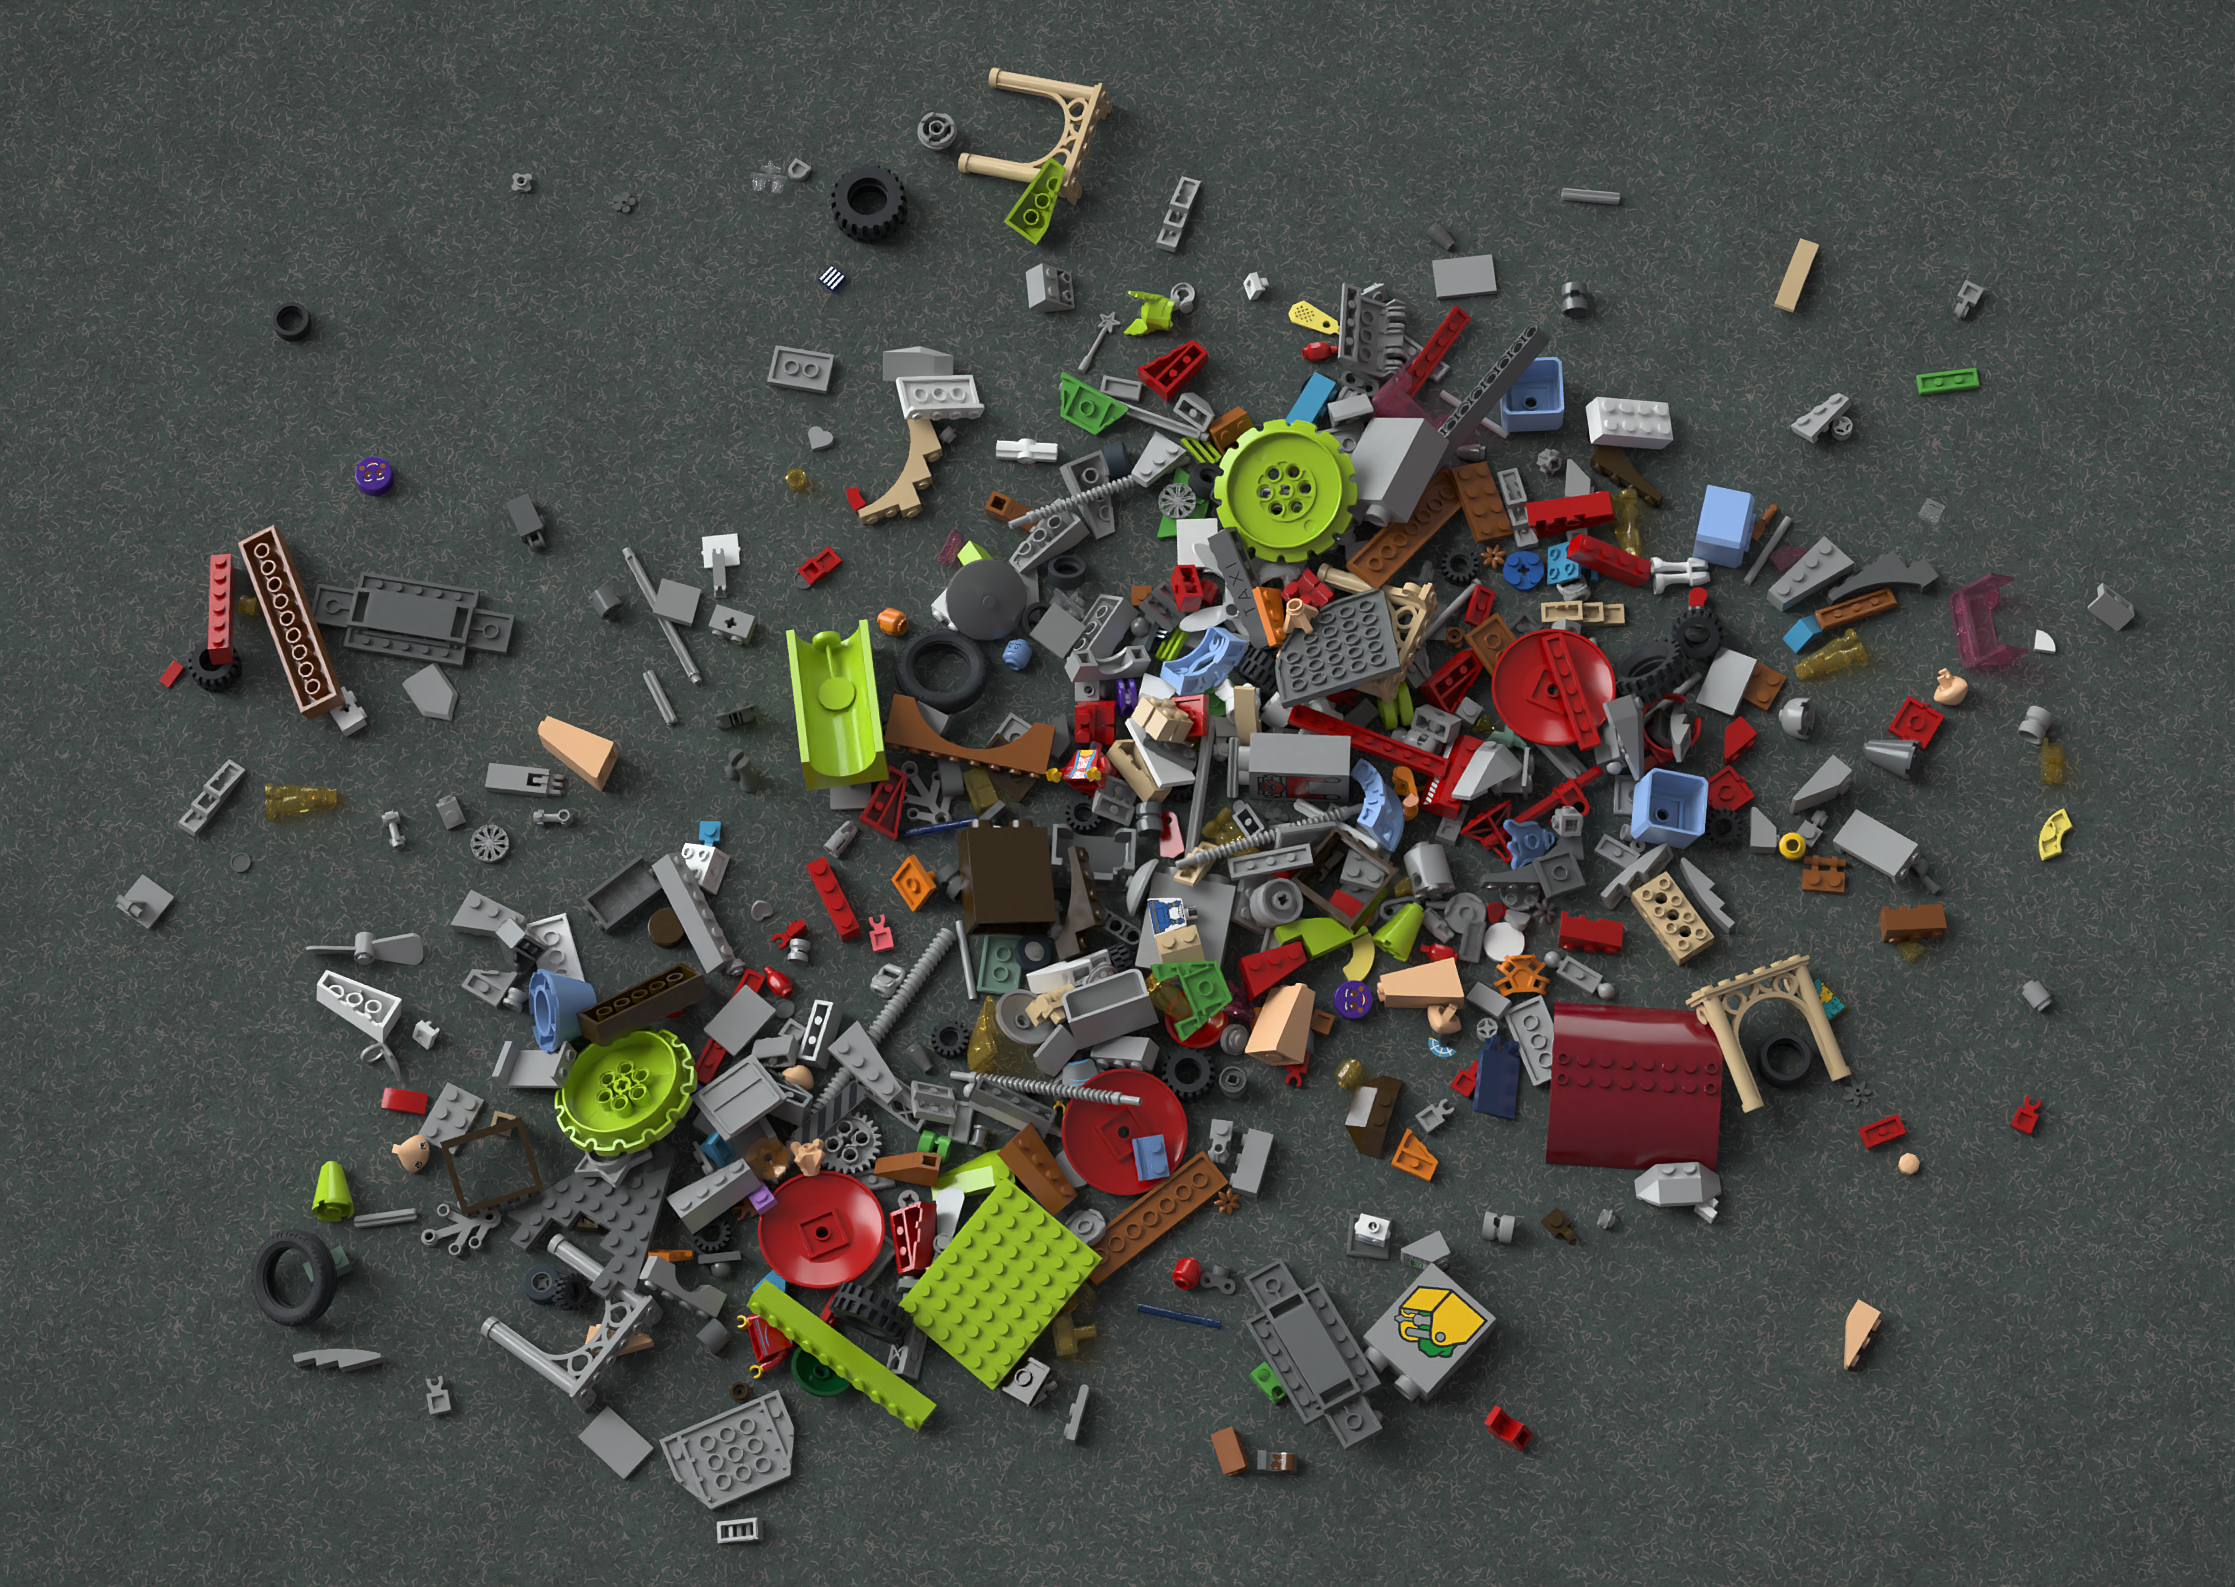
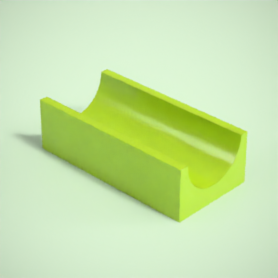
[786,619,889,791]

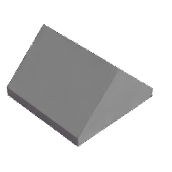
[1327,394,1374,428]
[1033,1024,1079,1077]

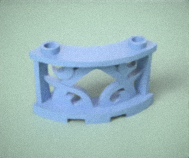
[1160,626,1248,696]
[1349,758,1404,852]

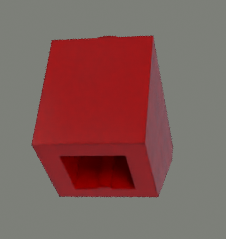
[1723,716,1757,765]

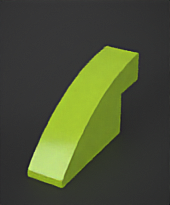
[1273,918,1368,961]

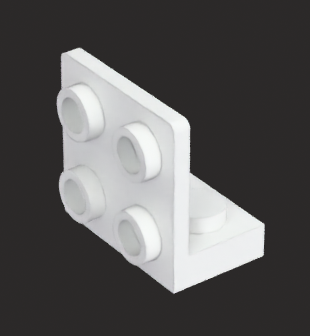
[682,843,730,895]

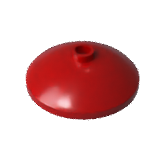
[1165,992,1228,1049]

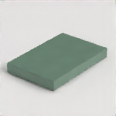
[977,935,1024,996]

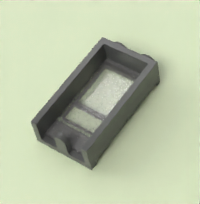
[582,854,665,935]

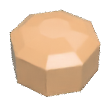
[1898,1153,1920,1175]

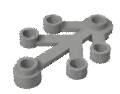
[901,761,955,830]
[421,1197,501,1257]

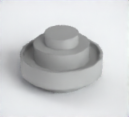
[1220,1024,1249,1055]

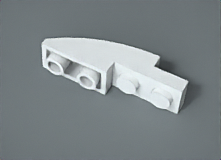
[1026,949,1112,994]

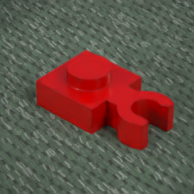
[1325,688,1359,706]
[1285,1052,1311,1088]
[2010,1095,2041,1136]

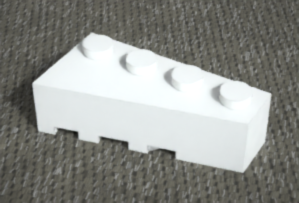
[317,970,402,1044]

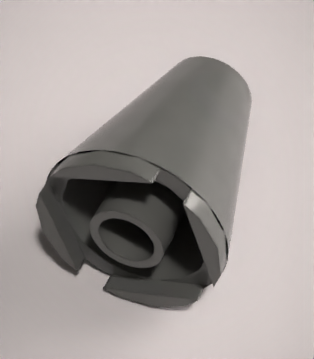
[1862,739,1922,781]

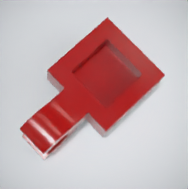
[772,919,808,951]
[1450,1060,1478,1099]

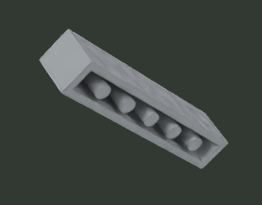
[652,852,736,974]

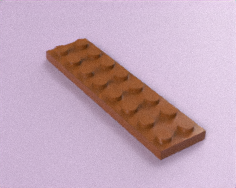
[1346,468,1462,592]
[1089,1151,1229,1287]

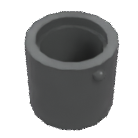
[588,584,624,620]
[695,1318,733,1355]

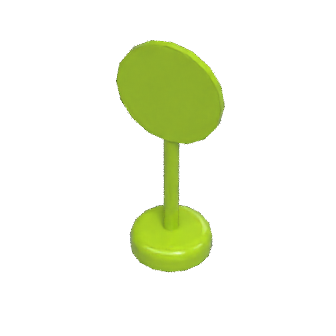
[812,631,855,711]

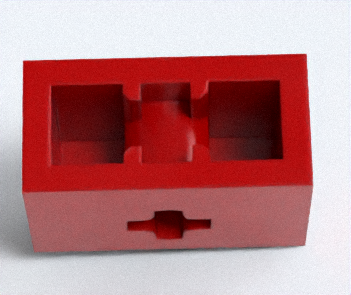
[1170,564,1203,612]

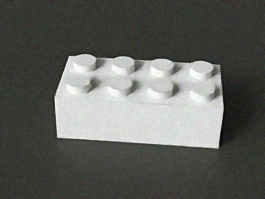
[1586,397,1673,449]

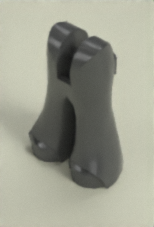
[724,749,760,793]

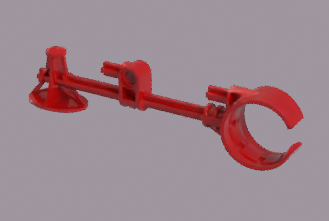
[1460,693,1701,864]

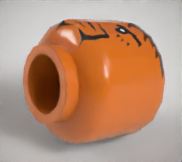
[877,608,909,637]

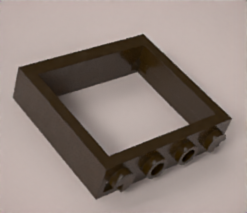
[1290,826,1402,935]
[440,1117,544,1217]

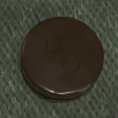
[648,908,687,949]

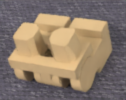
[1025,984,1075,1027]

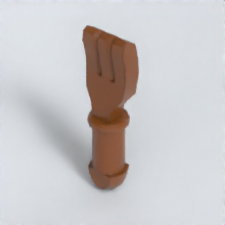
[1751,504,1778,542]

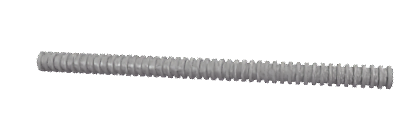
[762,928,956,1185]

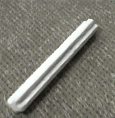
[1294,798,1380,852]

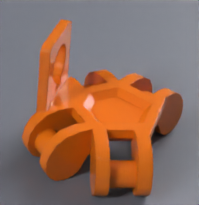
[1392,766,1425,821]
[1494,953,1550,997]

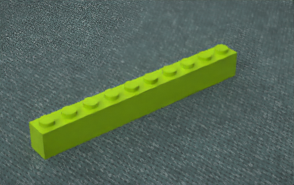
[747,1279,937,1432]

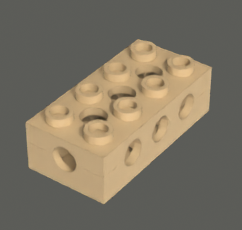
[1631,871,1714,966]

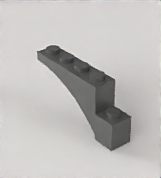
[1826,550,1939,606]
[1479,836,1584,892]

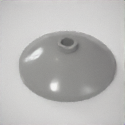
[1125,859,1159,917]
[995,989,1055,1046]

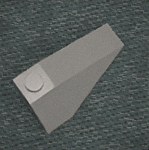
[1059,450,1115,539]
[1603,693,1644,781]

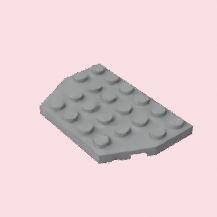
[659,1390,795,1511]

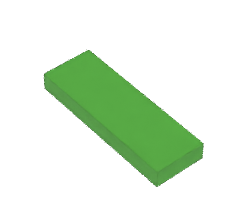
[1916,368,1980,396]

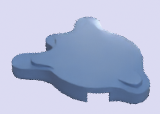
[1503,819,1555,870]

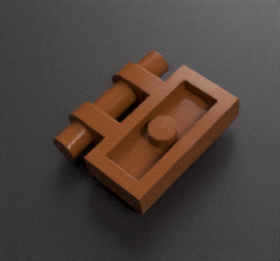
[1802,855,1846,894]

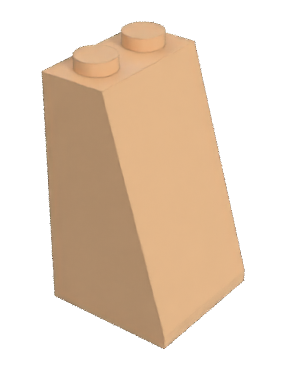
[538,716,618,791]
[1377,958,1464,1009]
[1245,983,1315,1066]

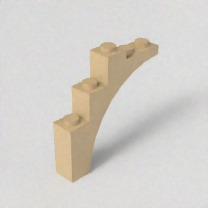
[858,419,943,525]

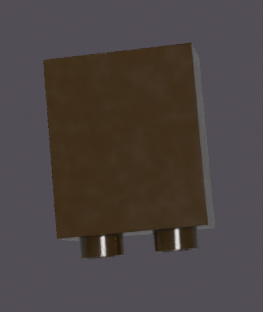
[957,819,1056,935]

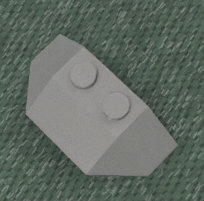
[1634,1162,1721,1207]

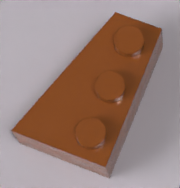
[1879,904,1947,944]

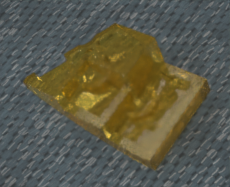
[967,995,998,1071]

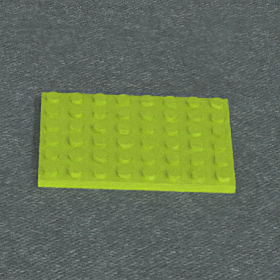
[898,1177,1103,1391]

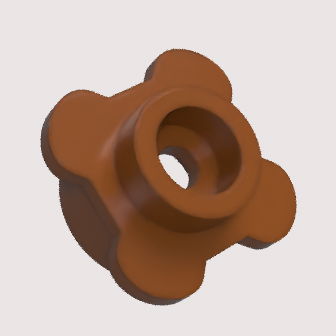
[1443,626,1466,648]

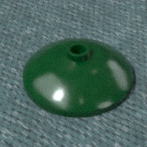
[791,1346,851,1398]

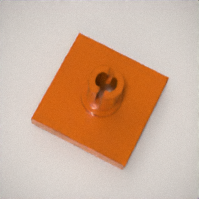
[891,854,936,912]

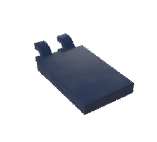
[1473,1035,1520,1120]

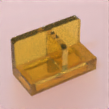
[2040,737,2064,785]
[961,766,998,816]

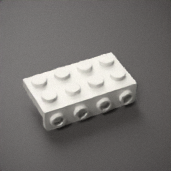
[896,375,985,421]

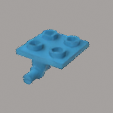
[1547,541,1599,586]

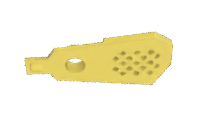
[1288,300,1340,335]

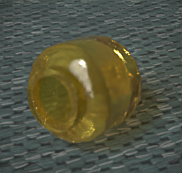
[1334,1057,1365,1090]

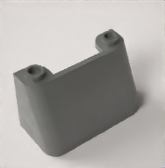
[1051,824,1136,893]

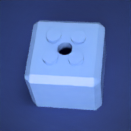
[1500,357,1564,432]
[1692,485,1756,568]
[1631,768,1708,849]

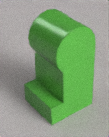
[1249,1361,1287,1404]

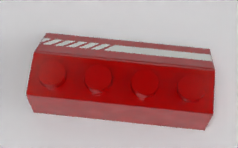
[1418,735,1484,821]

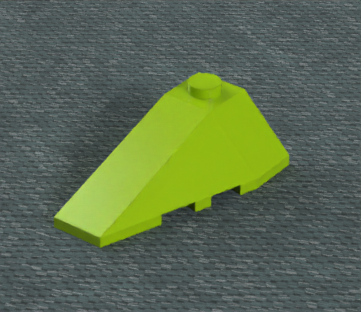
[1004,157,1066,245]

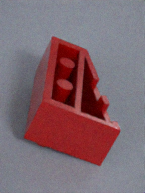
[1418,650,1483,715]
[858,765,907,841]
[1558,911,1623,955]

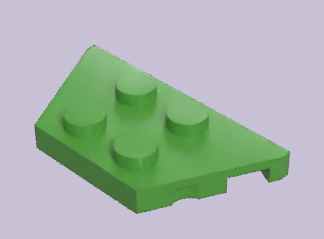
[1061,372,1130,435]
[1157,467,1210,540]

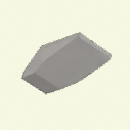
[883,346,953,383]

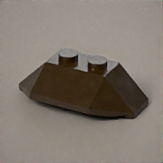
[1345,1075,1403,1159]

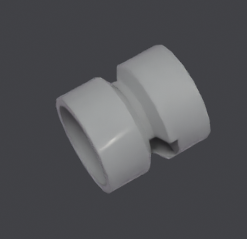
[2017,706,2054,745]
[1481,1211,1515,1244]

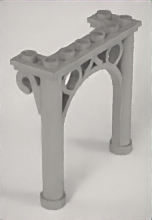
[481,1234,663,1412]

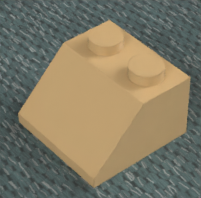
[1155,925,1205,982]

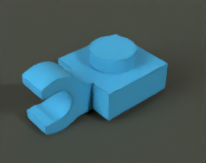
[699,821,721,847]

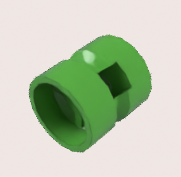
[917,1130,953,1164]

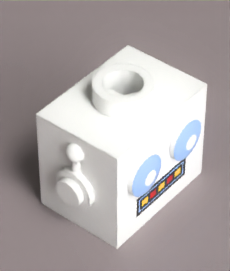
[1354,1213,1391,1247]

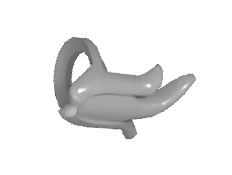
[360,1041,401,1081]

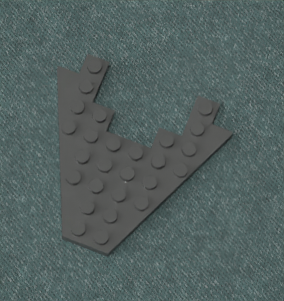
[508,1140,678,1301]

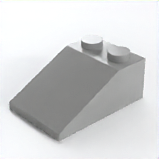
[1789,755,1852,814]

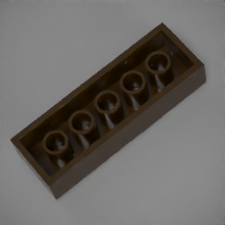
[576,963,708,1047]

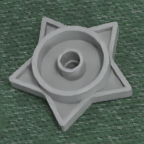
[574,1148,653,1188]

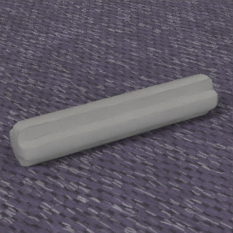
[1561,188,1620,205]
[643,670,677,725]
[1227,737,1240,798]
[354,1208,417,1228]

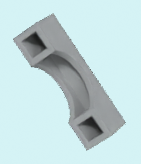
[1064,645,1151,683]
[639,1256,727,1319]

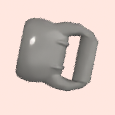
[1556,574,1591,602]
[870,963,906,998]

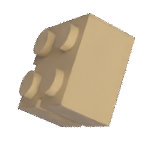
[1131,696,1194,743]

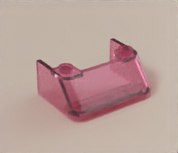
[1372,353,1451,430]
[1948,573,2029,669]

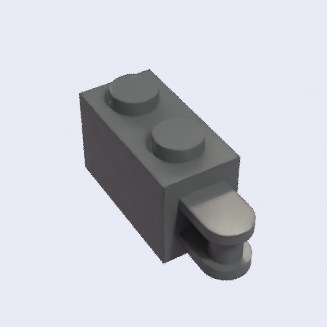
[506,493,547,552]
[1232,800,1274,852]

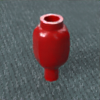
[1302,342,1339,362]
[1420,944,1459,964]
[764,965,793,999]

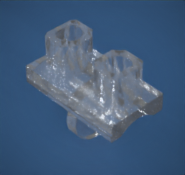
[750,160,789,194]
[1049,588,1086,620]

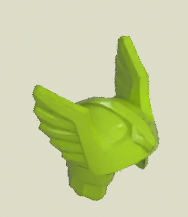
[1124,291,1175,336]

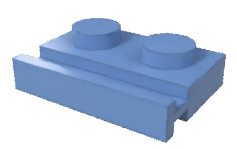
[1132,1134,1170,1181]

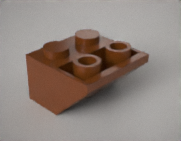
[1207,406,1254,457]

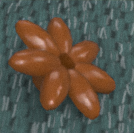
[1480,544,1506,569]
[1214,1188,1240,1216]

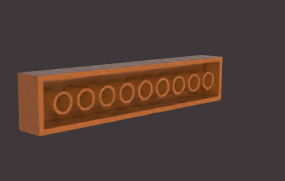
[238,525,346,721]

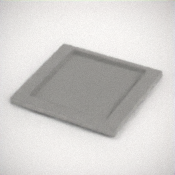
[691,1053,788,1142]

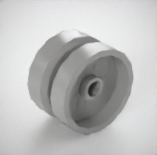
[1249,878,1303,928]

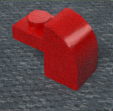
[1484,1406,1533,1452]

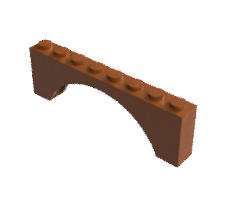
[884,694,1056,779]

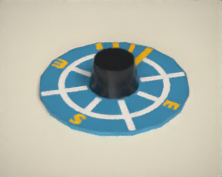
[1428,1037,1456,1058]

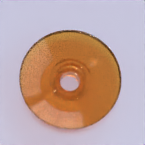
[746,1137,789,1179]

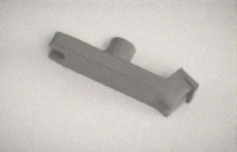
[712,548,727,598]

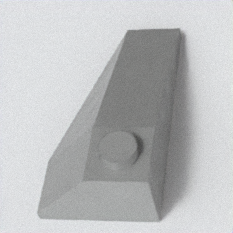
[1009,498,1090,574]
[1452,741,1523,800]

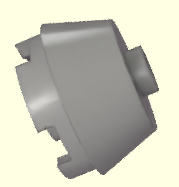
[917,112,957,151]

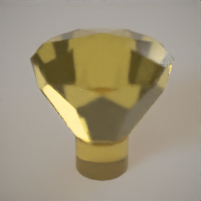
[1471,713,1494,734]

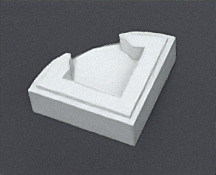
[2034,630,2055,654]

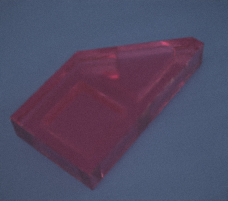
[937,529,961,564]
[1768,545,1810,574]

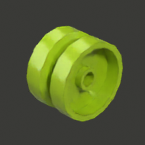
[1377,681,1414,730]

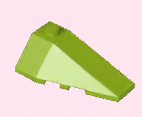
[931,1149,1016,1201]

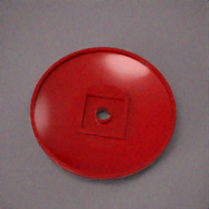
[1491,629,1616,746]
[1061,1069,1187,1195]
[758,1170,885,1290]

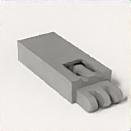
[485,763,565,797]

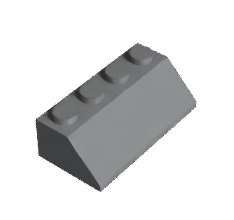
[1057,594,1139,664]

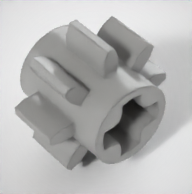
[1536,448,1563,474]

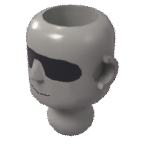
[1391,727,1443,755]

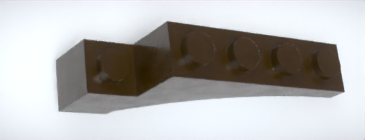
[1586,428,1663,508]
[1055,846,1106,962]

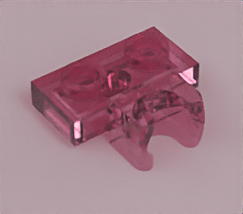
[1220,979,1256,1022]

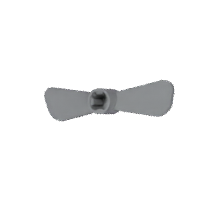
[306,932,423,965]
[931,1188,965,1265]

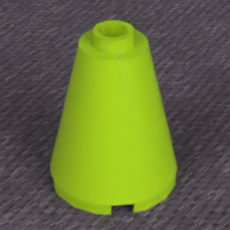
[1372,902,1425,962]
[312,1161,354,1222]

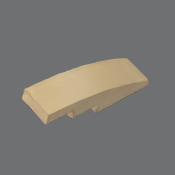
[1774,238,1819,313]
[1541,600,1625,626]
[1233,686,1262,747]
[1174,841,1220,887]

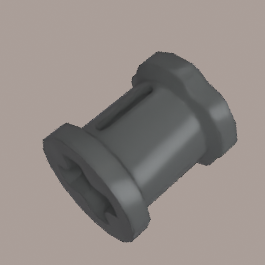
[968,1125,992,1151]

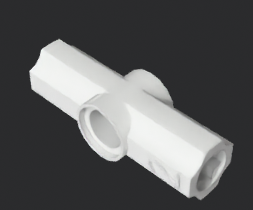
[996,439,1058,464]

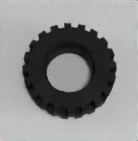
[831,164,908,243]

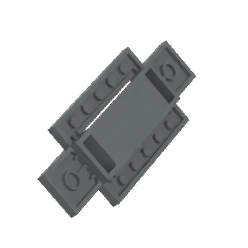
[311,571,516,668]
[1244,1258,1383,1452]

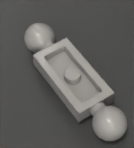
[1544,951,1615,1000]

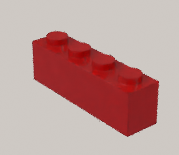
[1566,533,1652,588]
[806,856,861,943]

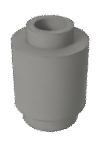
[2022,980,2052,1012]

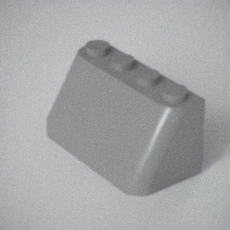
[1062,969,1159,1050]

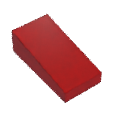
[159,660,185,688]

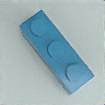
[1286,372,1338,426]

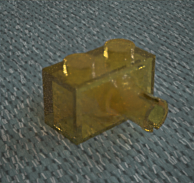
[1051,1311,1097,1362]

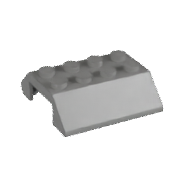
[1338,283,1406,380]

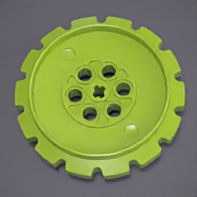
[1214,419,1358,564]
[555,1026,697,1156]

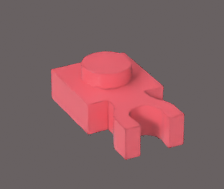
[869,914,894,953]

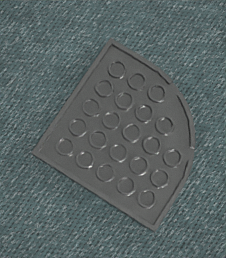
[1275,586,1402,709]

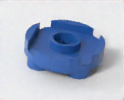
[1503,551,1544,592]

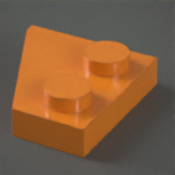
[1391,1128,1438,1183]
[648,1249,694,1262]

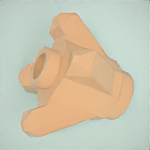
[1283,598,1319,634]
[790,1138,825,1176]

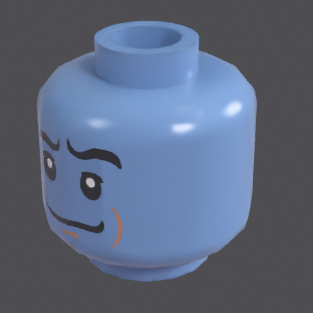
[1002,639,1032,671]

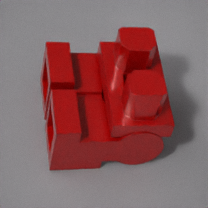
[1280,569,1337,612]
[1075,701,1117,745]

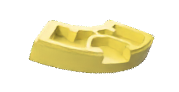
[2039,809,2073,861]
[1343,933,1375,982]

